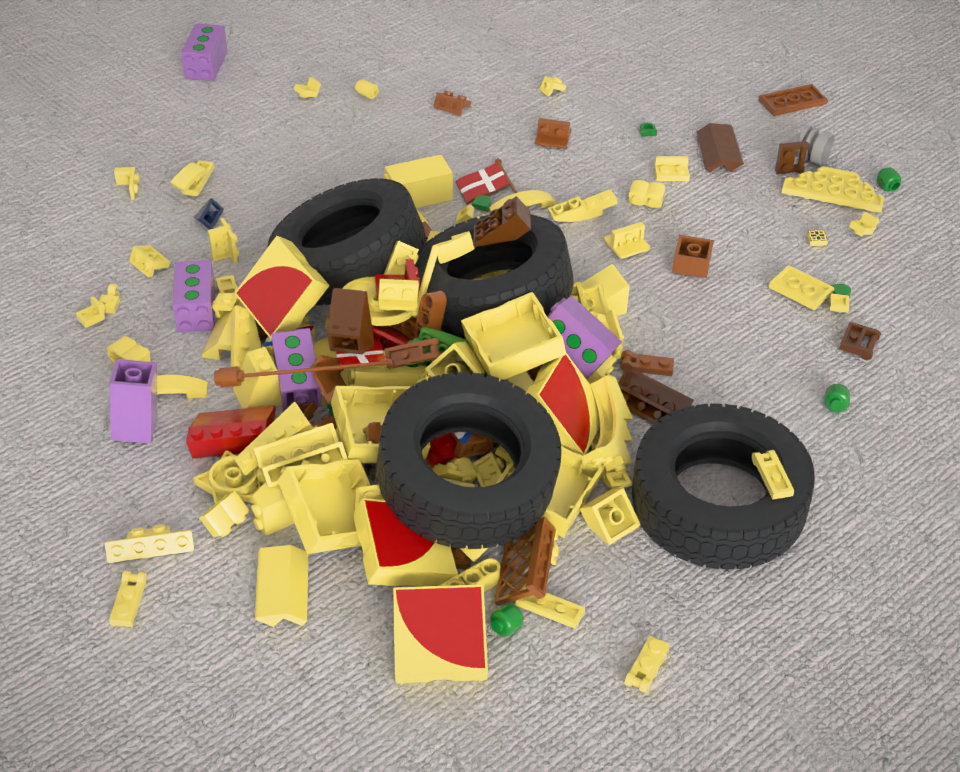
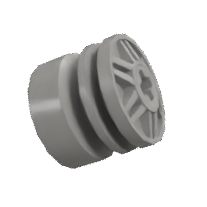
[795,125,835,166]

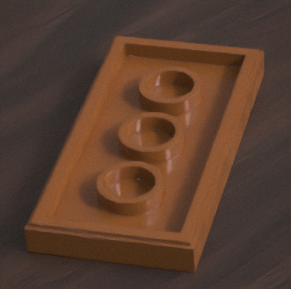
[759,84,828,116]

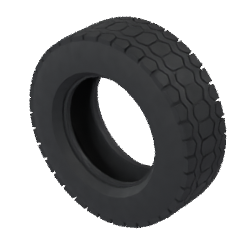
[267,178,426,306]
[415,214,574,339]
[377,372,562,549]
[632,403,815,569]

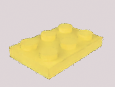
[769,265,834,311]

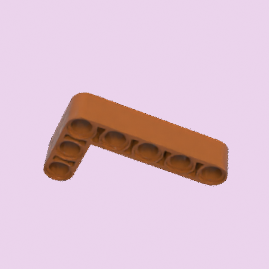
[390,291,447,340]

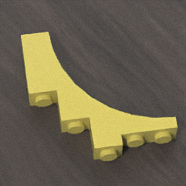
[582,376,633,473]

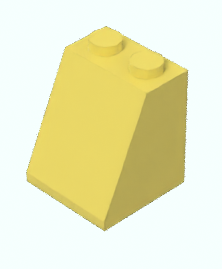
[581,264,629,316]
[425,341,487,377]
[233,347,282,409]
[251,482,295,537]

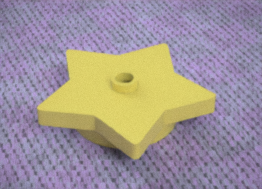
[193,451,261,504]

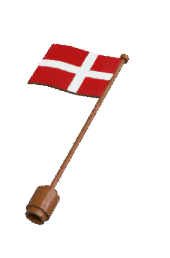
[456,158,517,204]
[214,339,393,388]

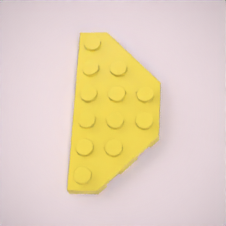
[782,166,884,213]

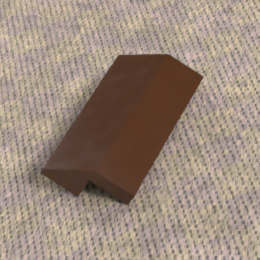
[696,123,744,172]
[618,366,694,424]

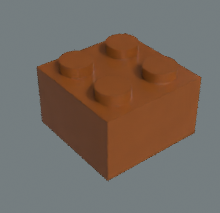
[672,235,714,278]

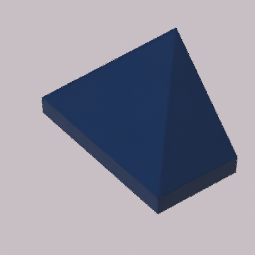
[194,198,224,230]

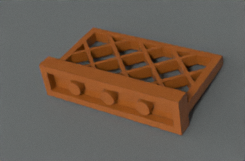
[494,517,556,606]

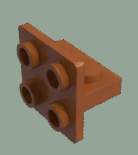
[535,118,572,149]

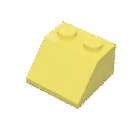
[580,488,640,545]

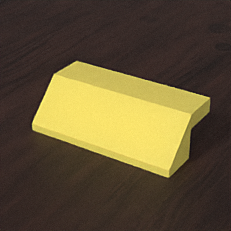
[570,282,610,315]
[202,301,245,360]
[253,423,348,488]
[255,545,308,627]

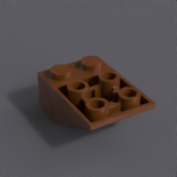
[473,196,531,247]
[327,288,375,354]

